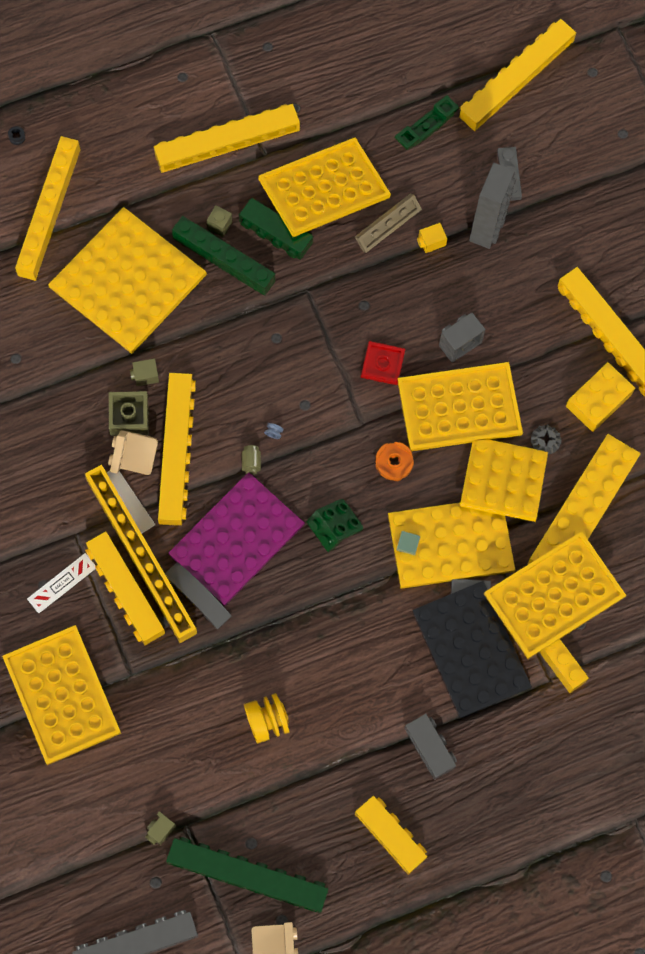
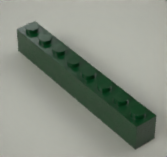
[166,837,329,914]

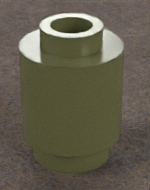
[242,445,261,475]

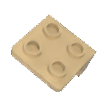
[108,430,158,475]
[252,922,298,954]

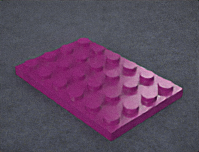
[168,472,304,607]

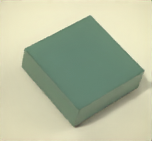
[396,531,420,556]

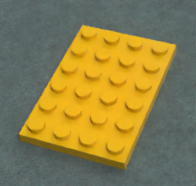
[258,137,391,237]
[397,362,523,451]
[388,503,515,589]
[484,531,626,659]
[2,625,121,765]

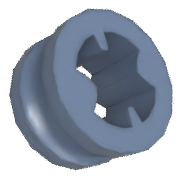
[264,423,283,439]

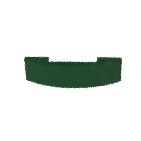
[394,95,459,150]

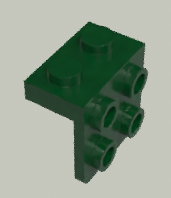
[306,499,363,552]

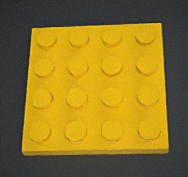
[460,439,548,522]

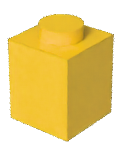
[417,223,447,253]

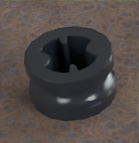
[8,126,25,145]

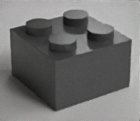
[439,312,486,363]

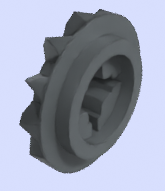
[531,424,562,455]

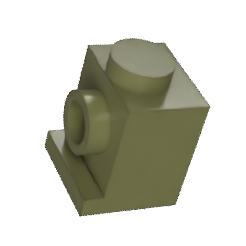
[145,811,176,845]

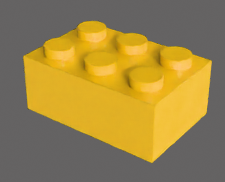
[566,362,635,432]

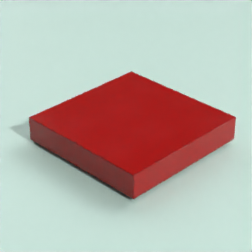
[361,341,405,385]

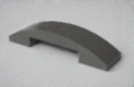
[165,562,232,630]

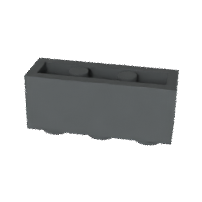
[404,714,457,780]

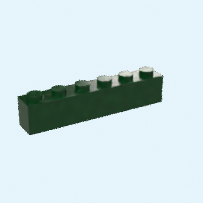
[172,216,275,296]

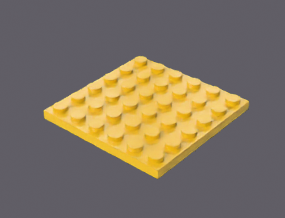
[48,207,207,354]

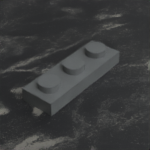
[497,147,522,201]

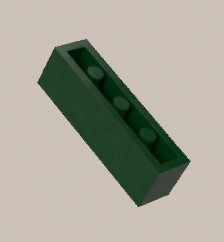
[239,198,313,260]

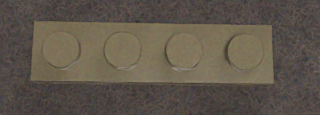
[355,193,422,253]

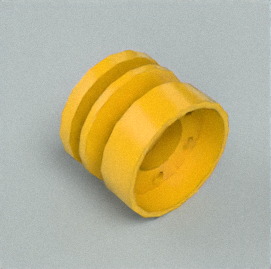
[244,693,289,744]

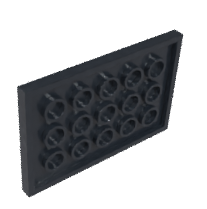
[412,580,532,719]

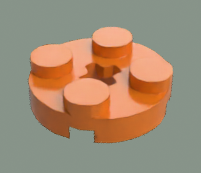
[375,442,414,481]

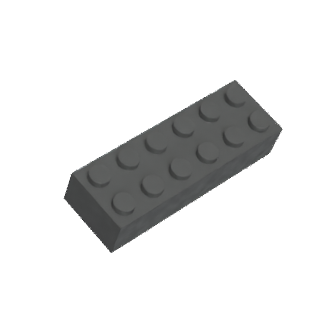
[469,163,516,249]

